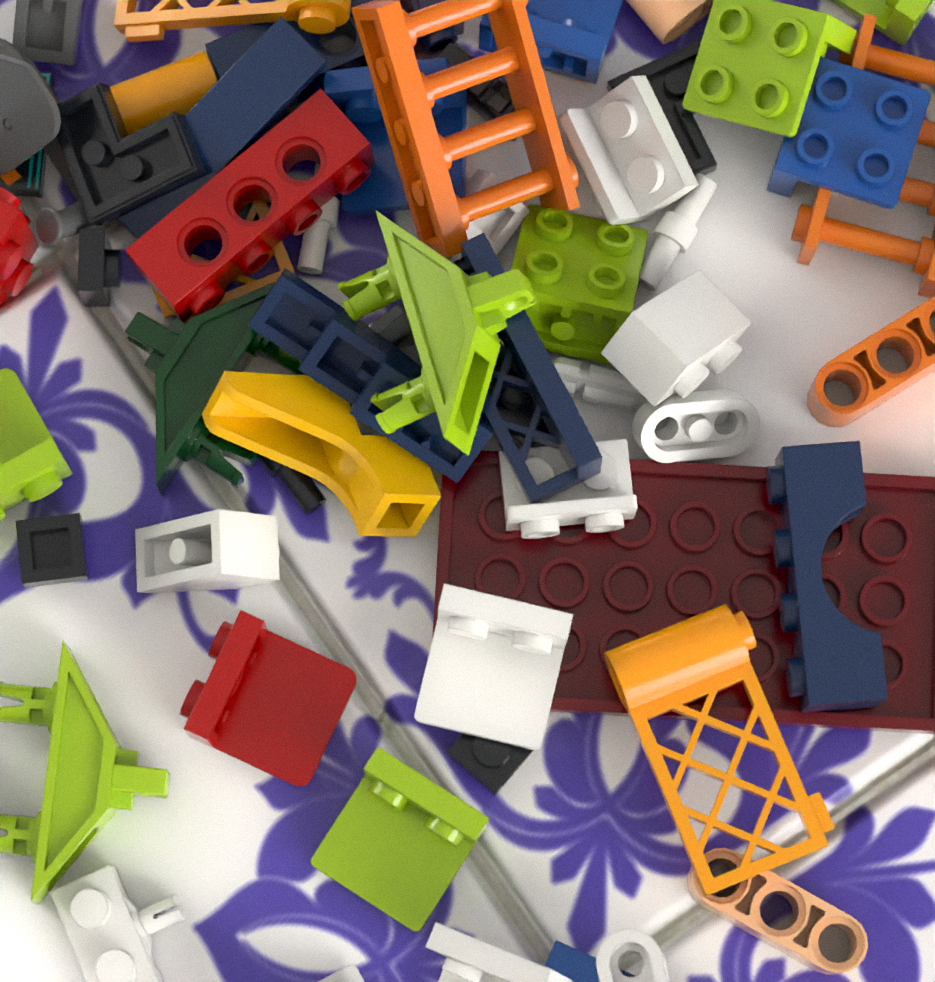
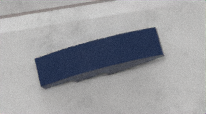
[116,17,327,240]
[248,268,494,483]

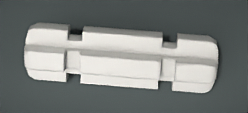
[554,357,665,420]

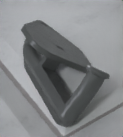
[0,38,93,245]

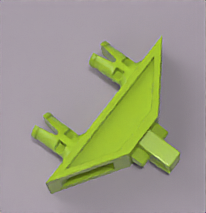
[338,210,537,456]
[0,640,170,905]

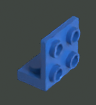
[478,0,623,84]
[324,57,467,216]
[766,57,931,209]

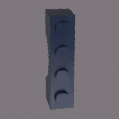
[766,441,888,713]

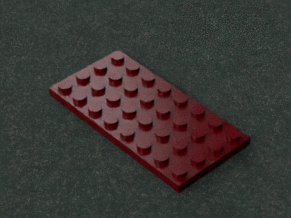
[432,450,935,734]

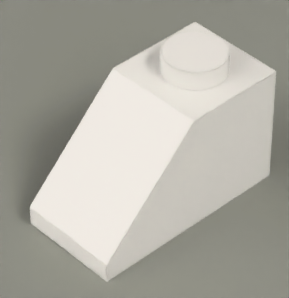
[135,509,280,593]

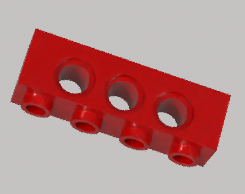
[125,88,375,322]

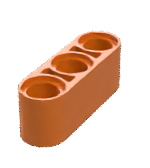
[807,296,935,427]

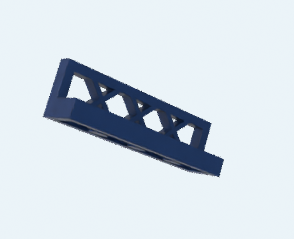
[452,233,602,504]

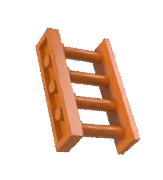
[351,0,580,257]
[791,13,935,298]

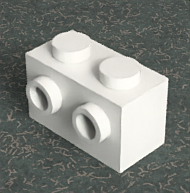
[601,269,752,407]

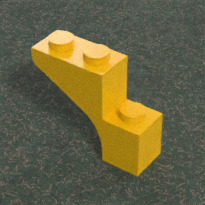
[202,371,441,537]

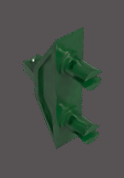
[125,273,308,495]

